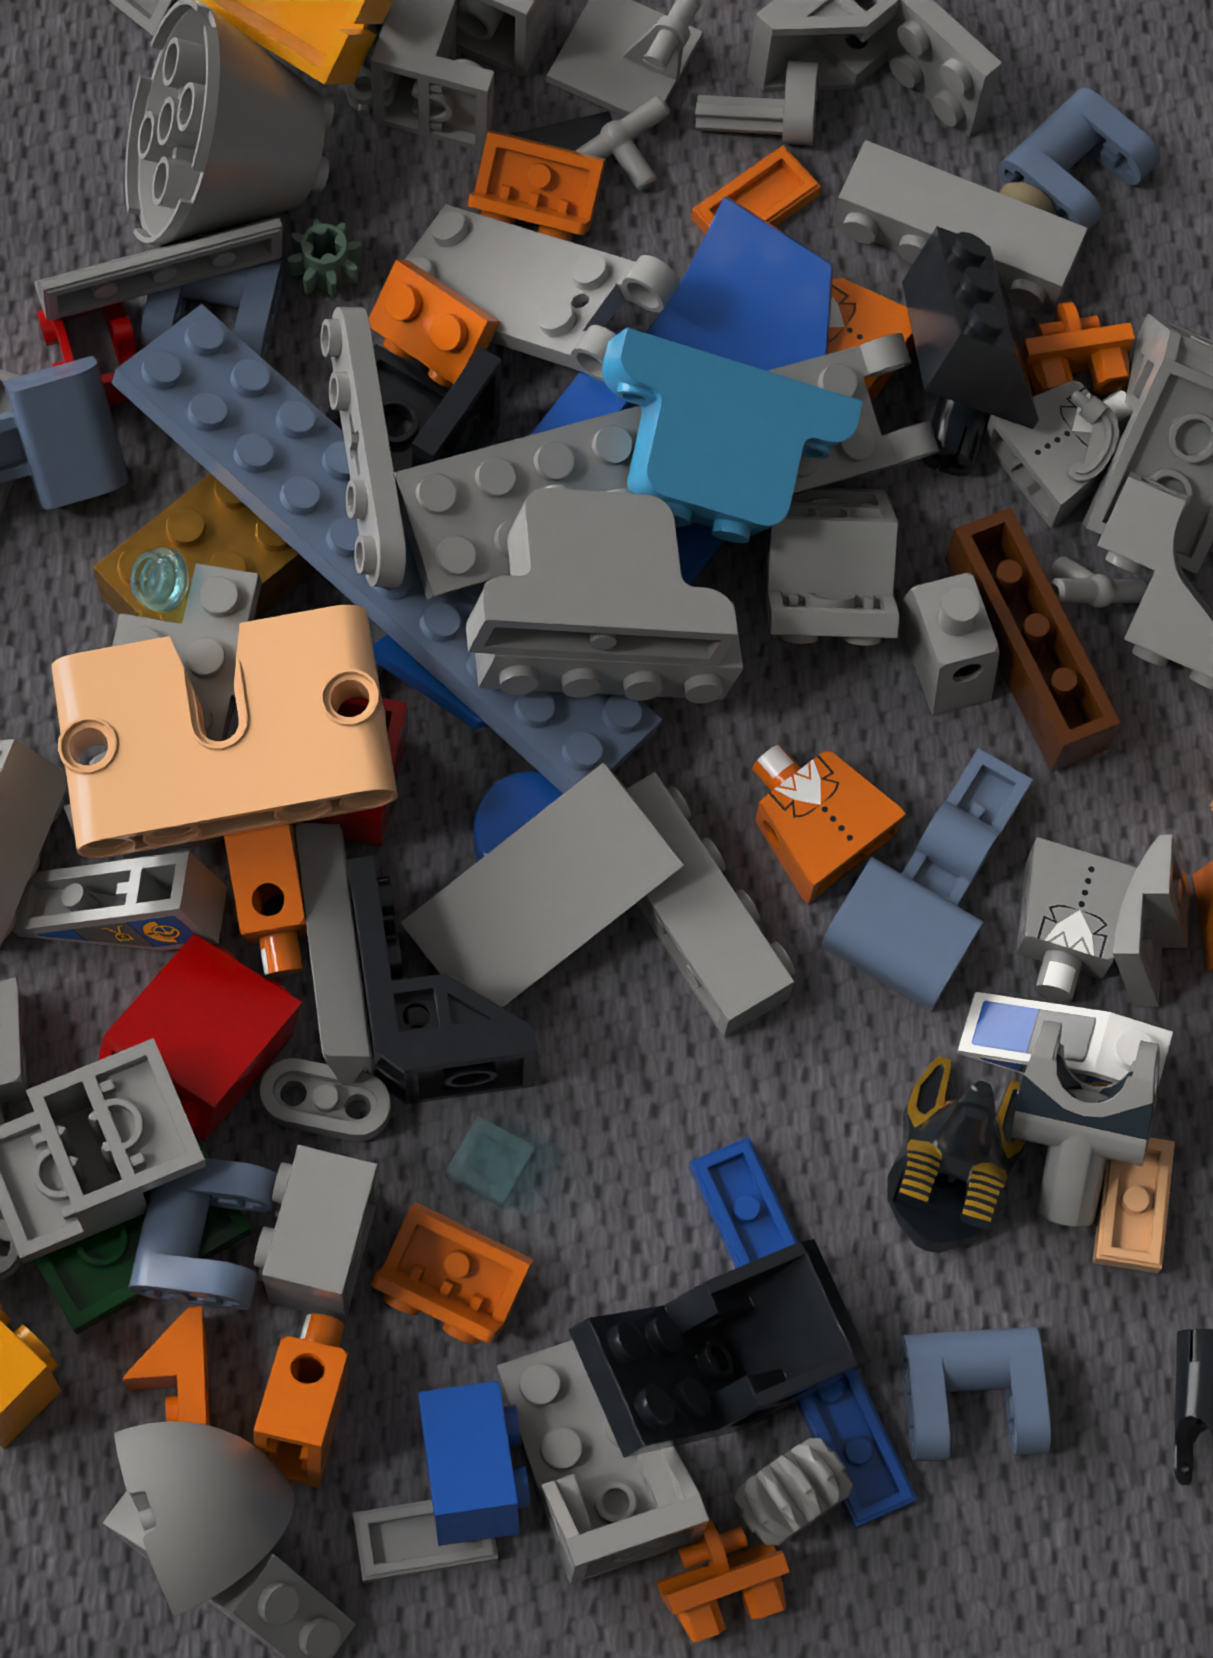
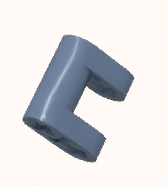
[998,88,1160,233]
[141,241,285,361]
[128,1158,277,1310]
[900,1327,1051,1462]

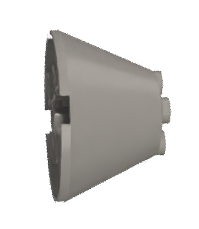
[125,0,334,246]

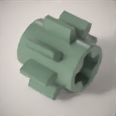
[287,219,362,298]

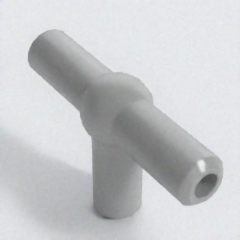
[575,95,670,191]
[1050,556,1148,608]

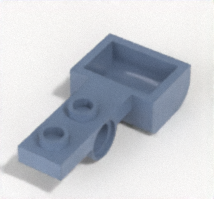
[0,355,130,510]
[821,748,1033,1012]

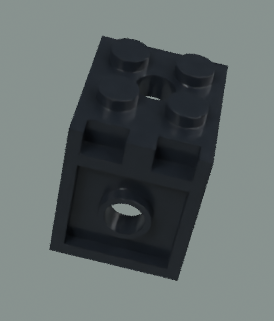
[325,344,502,472]

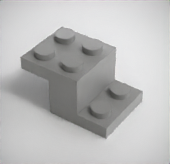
[367,0,494,152]
[763,488,899,646]
[0,1038,206,1264]

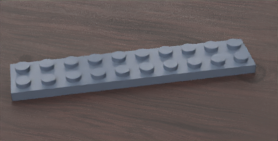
[112,304,663,794]

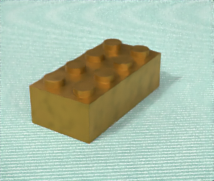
[93,473,317,624]

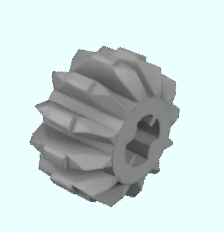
[734,1438,853,1546]

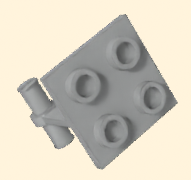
[546,0,703,129]

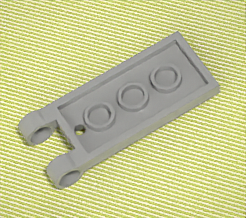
[379,204,680,382]

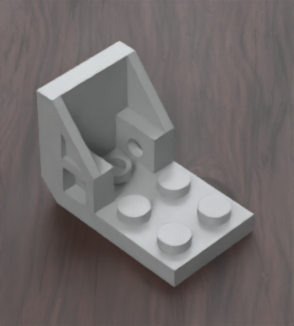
[747,0,1002,138]
[1082,313,1213,574]
[497,1340,709,1584]

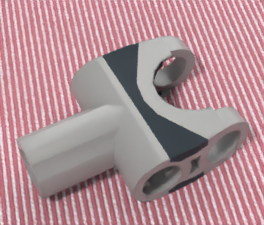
[1012,1019,1160,1227]

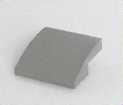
[1113,834,1191,1007]

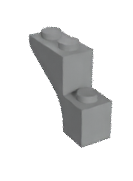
[1097,471,1213,690]
[103,1491,356,1658]

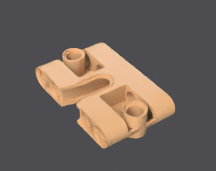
[52,605,398,858]

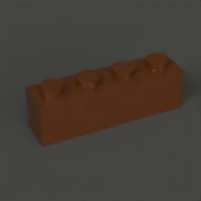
[945,507,1121,772]

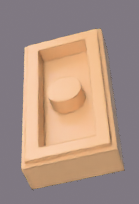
[1093,1138,1175,1274]

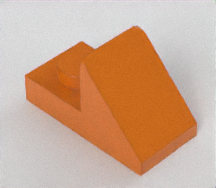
[123,1306,210,1426]

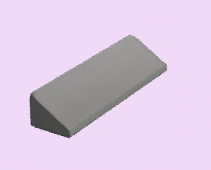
[35,218,283,321]
[295,823,372,1086]

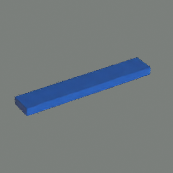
[688,1137,918,1530]

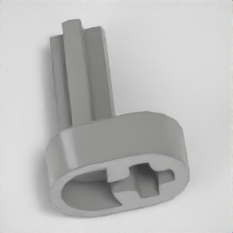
[695,61,819,145]

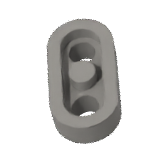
[260,1058,391,1142]

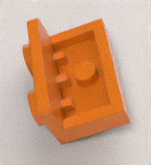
[467,130,606,242]
[368,260,500,389]
[370,1202,534,1345]

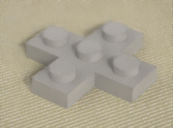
[112,563,262,741]

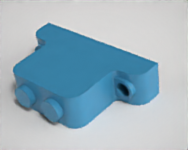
[602,327,863,543]

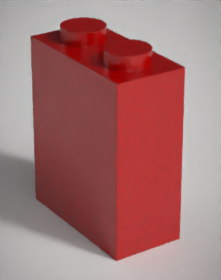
[98,933,302,1142]

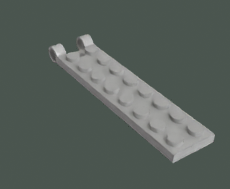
[394,333,939,600]

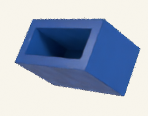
[418,1381,531,1546]

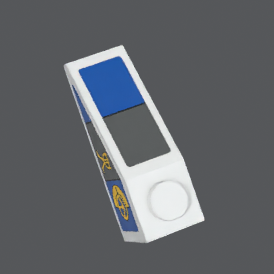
[957,992,1173,1086]

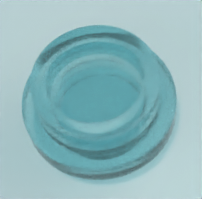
[130,547,189,612]

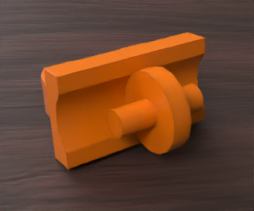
[1023,301,1135,395]
[656,1517,790,1642]

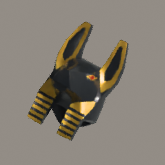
[887,1056,1026,1253]

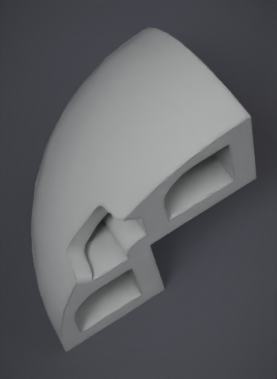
[114,1421,295,1616]

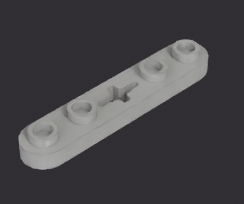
[321,307,406,587]

